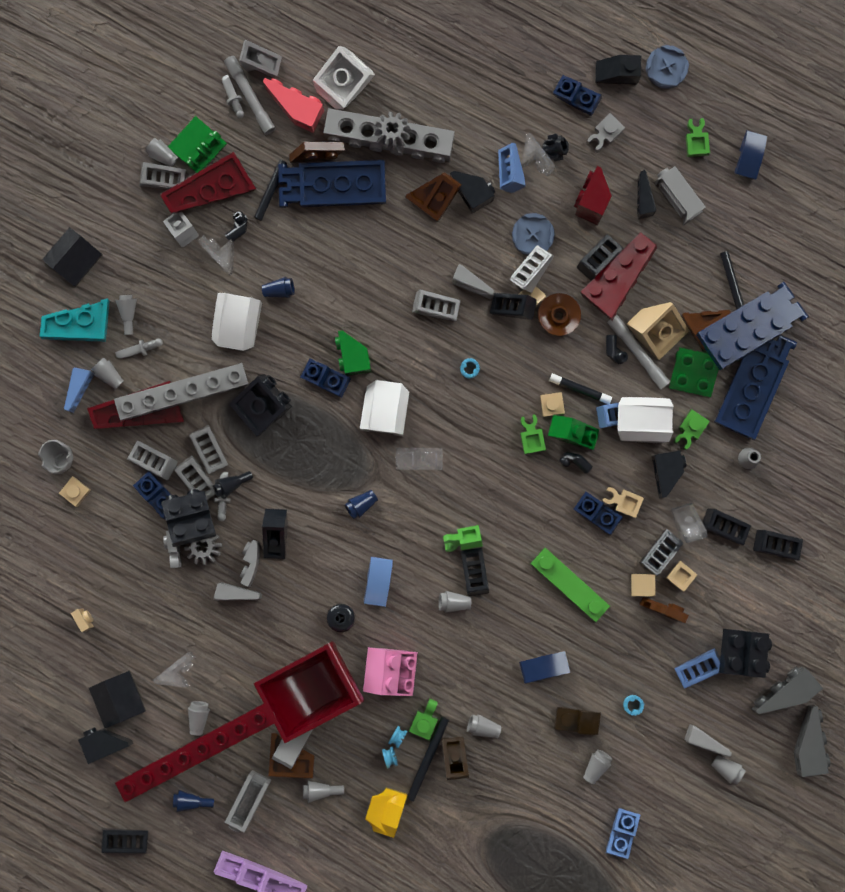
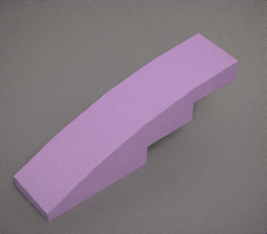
[214,851,307,892]

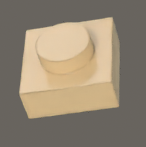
[540,392,565,417]
[59,476,91,507]
[666,561,697,592]
[70,608,94,632]

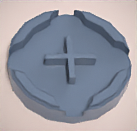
[646,45,689,89]
[512,213,555,256]

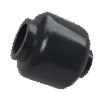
[327,604,355,632]

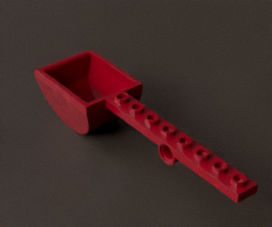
[115,641,364,802]

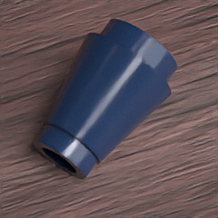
[262,277,295,298]
[344,490,378,519]

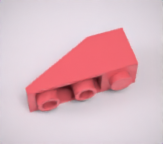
[263,78,324,133]

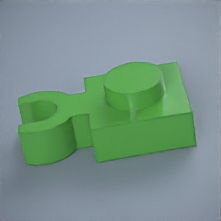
[686,118,710,157]
[673,409,710,450]
[520,415,546,455]

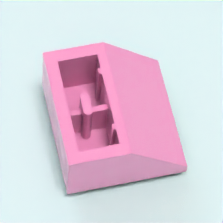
[363,647,418,696]

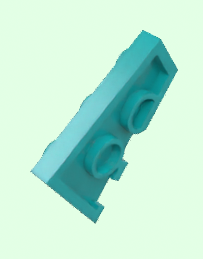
[39,298,110,342]

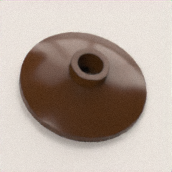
[538,293,581,336]

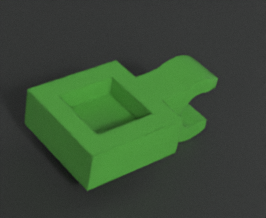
[443,525,483,552]
[409,699,438,740]

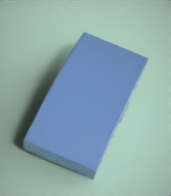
[364,557,393,607]
[605,808,640,860]

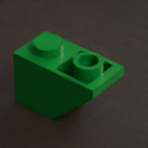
[335,330,371,376]
[548,415,600,450]

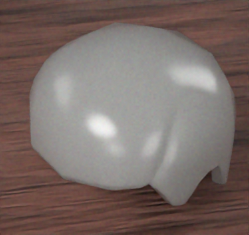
[38,440,73,474]

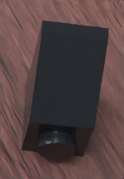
[595,55,642,85]
[450,171,495,214]
[651,450,687,499]
[262,509,288,559]
[78,727,133,764]

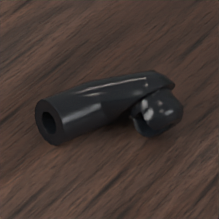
[224,211,248,243]
[606,335,628,364]
[559,452,593,474]

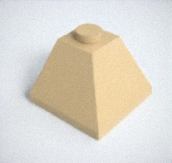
[627,302,689,360]

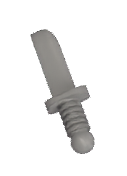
[222,75,244,119]
[115,339,163,359]
[214,472,231,521]

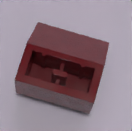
[574,166,612,226]

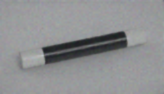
[549,373,612,404]

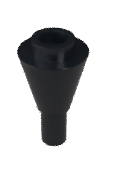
[213,471,253,499]

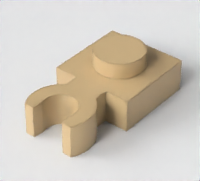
[602,487,644,518]

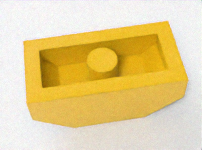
[365,787,407,838]

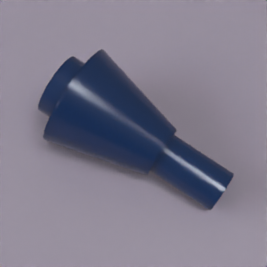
[172,790,214,812]

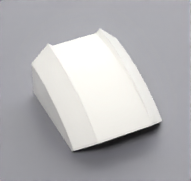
[312,46,375,110]
[212,293,262,351]
[360,380,409,436]
[618,397,674,443]

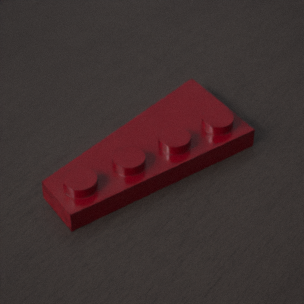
[160,152,256,214]
[581,232,657,321]
[87,381,185,429]

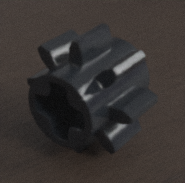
[542,133,569,162]

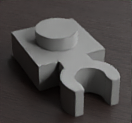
[587,113,625,152]
[163,531,182,568]

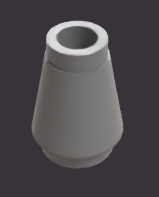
[145,138,178,167]
[91,358,124,390]
[738,448,761,469]
[439,591,471,613]
[188,701,210,736]
[467,714,501,738]
[583,749,612,784]
[711,755,746,785]

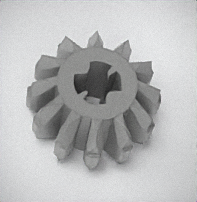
[374,111,411,150]
[184,535,222,565]

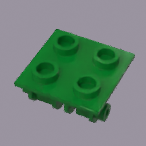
[168,116,227,173]
[669,347,719,397]

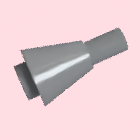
[115,295,137,335]
[303,780,344,803]

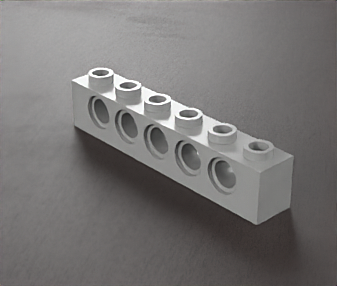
[323,108,455,163]
[114,363,248,421]

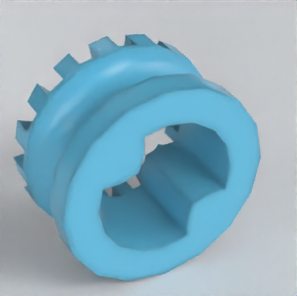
[460,358,480,379]
[623,695,644,716]
[388,726,407,748]
[382,746,398,769]

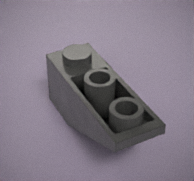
[751,666,823,714]
[793,705,831,777]

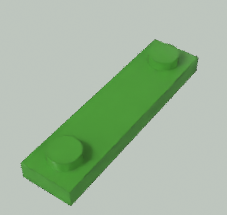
[530,548,610,622]

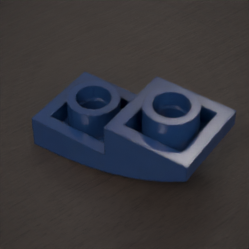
[553,75,602,116]
[734,130,767,179]
[300,358,351,398]
[133,471,172,519]
[574,492,623,536]
[519,651,571,684]

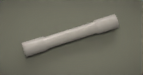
[224,56,276,135]
[607,315,670,390]

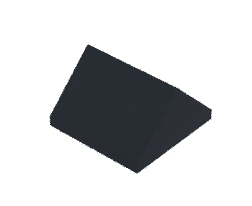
[42,227,103,287]
[89,671,146,728]

